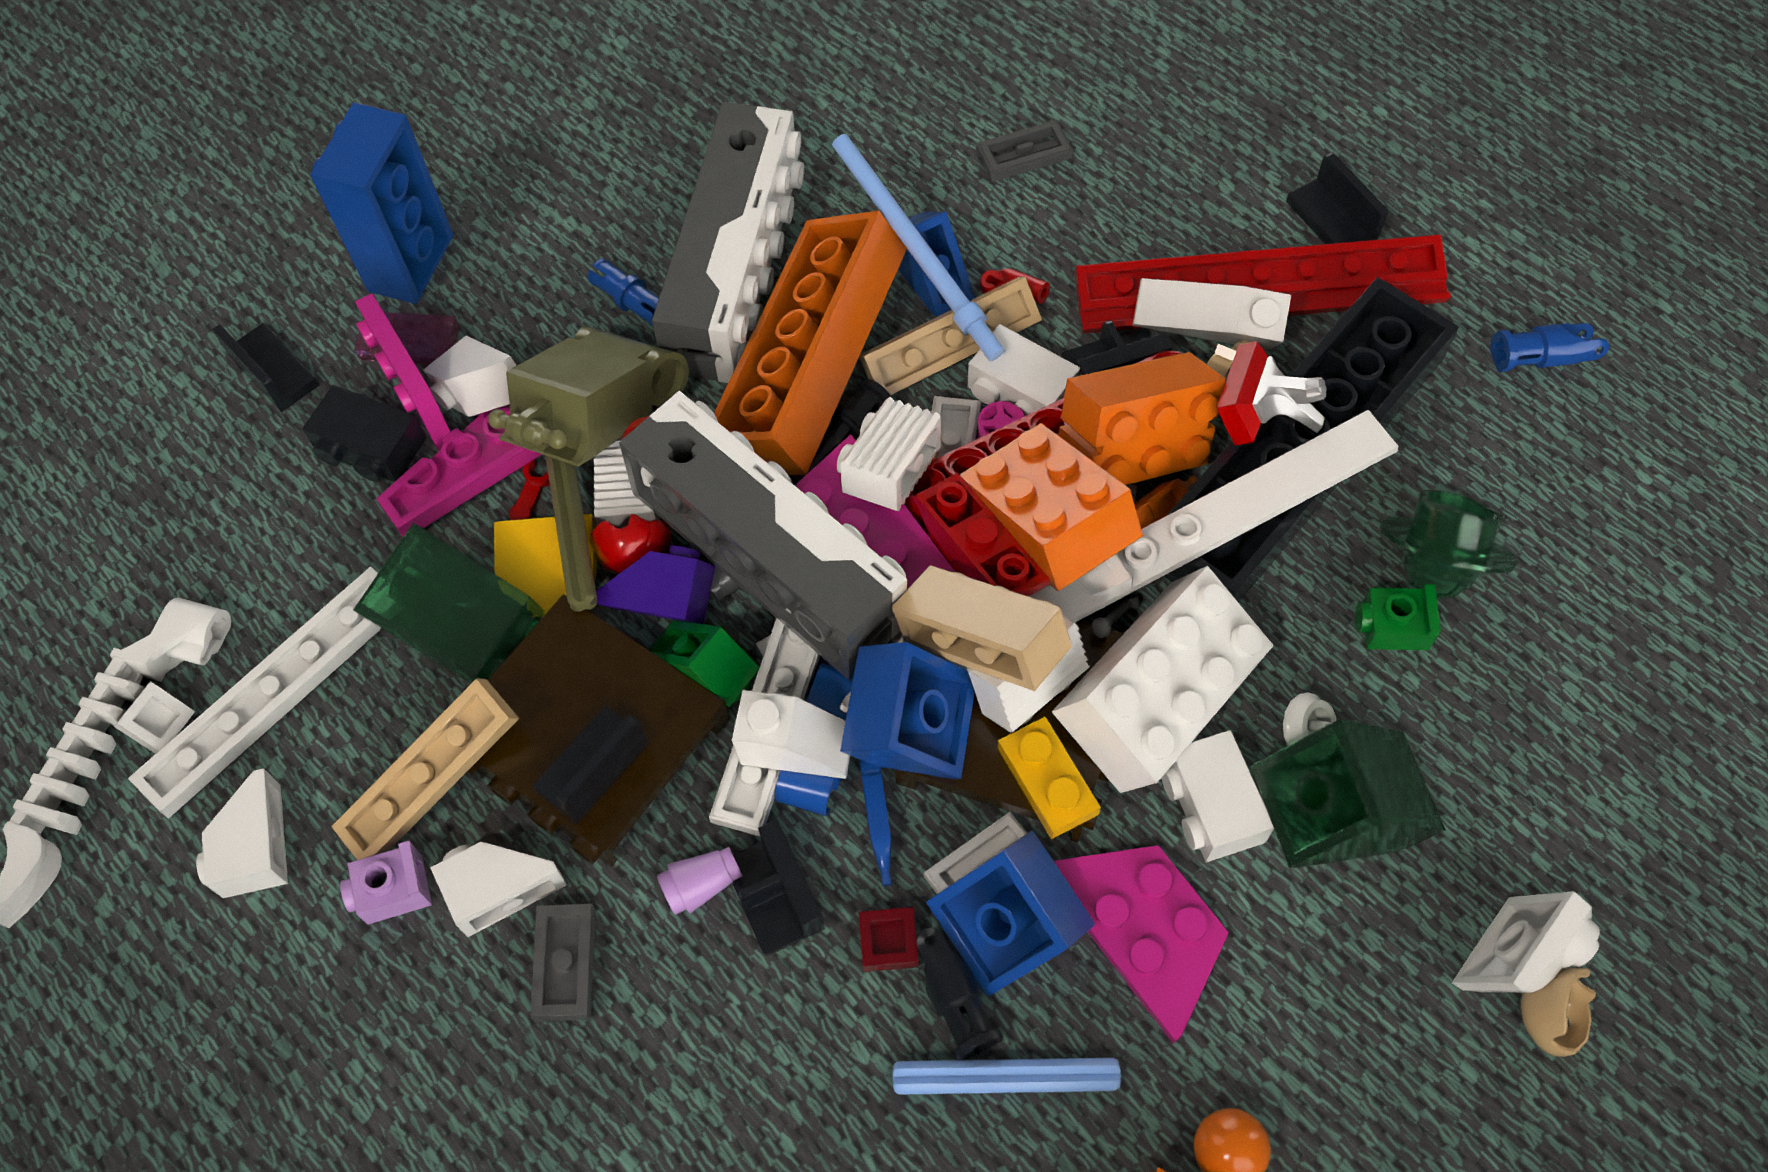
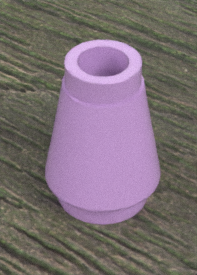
[657,847,742,915]

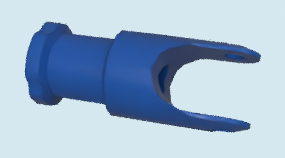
[1490,323,1609,373]

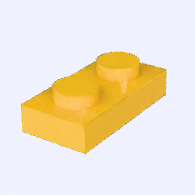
[997,717,1101,839]

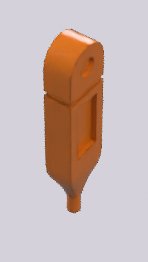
[1134,476,1197,529]

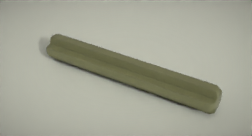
[545,455,598,612]

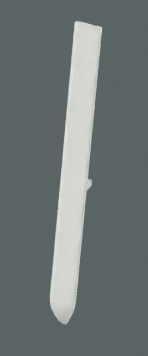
[840,410,1399,713]

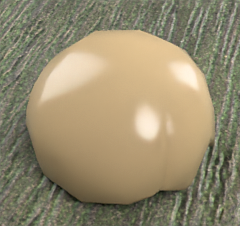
[1520,967,1596,1057]

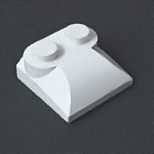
[1452,891,1600,993]

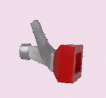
[1216,341,1327,445]

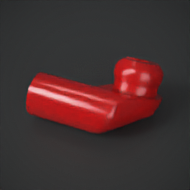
[979,268,1050,304]

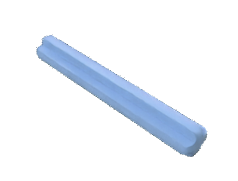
[893,1058,1121,1094]

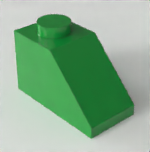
[648,620,760,707]

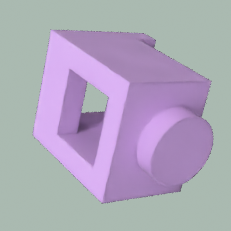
[340,841,432,924]

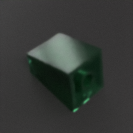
[353,523,545,684]
[1250,719,1446,868]

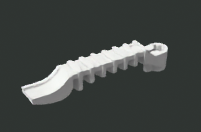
[0,598,231,928]

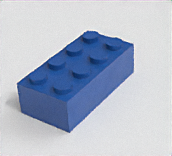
[310,102,454,304]

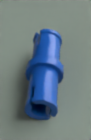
[588,258,659,327]

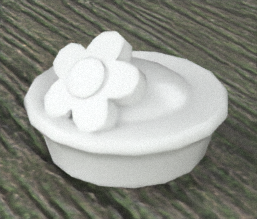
[1283,692,1337,758]

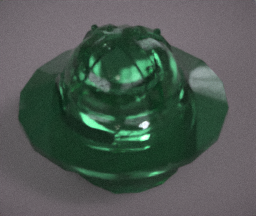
[1379,490,1519,599]

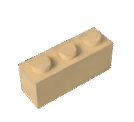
[892,565,1072,692]

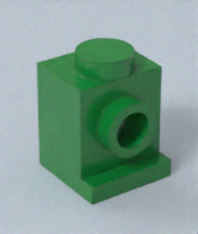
[1355,584,1441,650]

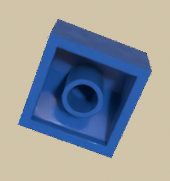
[840,642,975,779]
[926,830,1096,997]

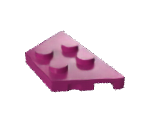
[1054,845,1229,1043]

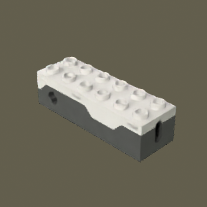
[652,101,804,383]
[619,391,907,680]

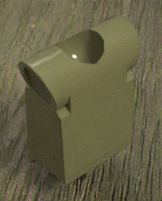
[488,325,689,467]

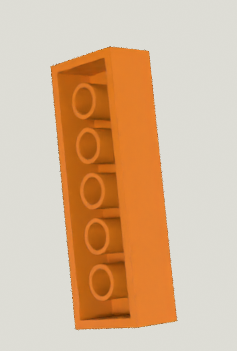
[714,211,907,475]

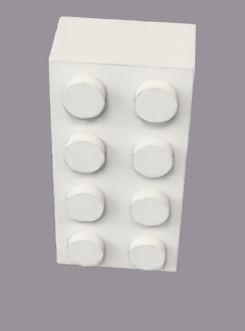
[1052,566,1274,793]

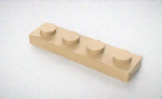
[859,277,1042,395]
[331,678,519,860]

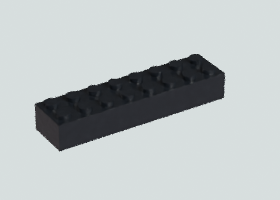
[1164,277,1459,603]

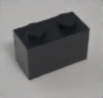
[302,384,426,482]

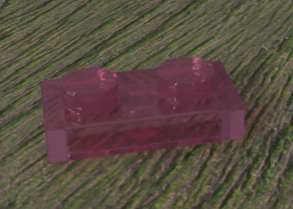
[354,312,459,364]

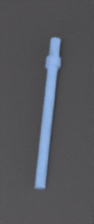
[832,134,1005,361]

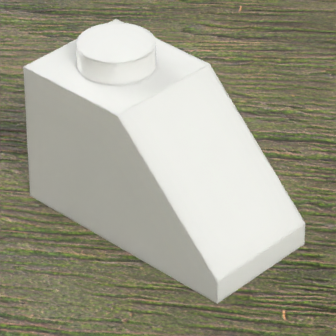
[423,335,517,417]
[732,690,850,779]
[196,769,288,898]
[430,842,567,937]

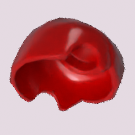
[590,514,672,575]

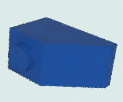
[898,212,975,316]

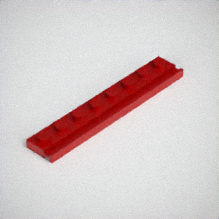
[1074,234,1451,334]

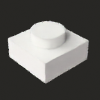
[114,681,195,754]

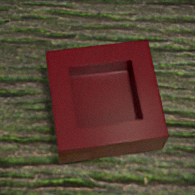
[858,907,919,972]

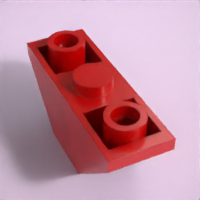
[915,473,1050,597]

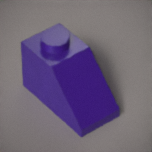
[596,546,715,624]

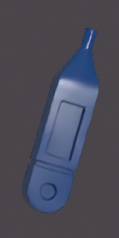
[859,759,892,887]

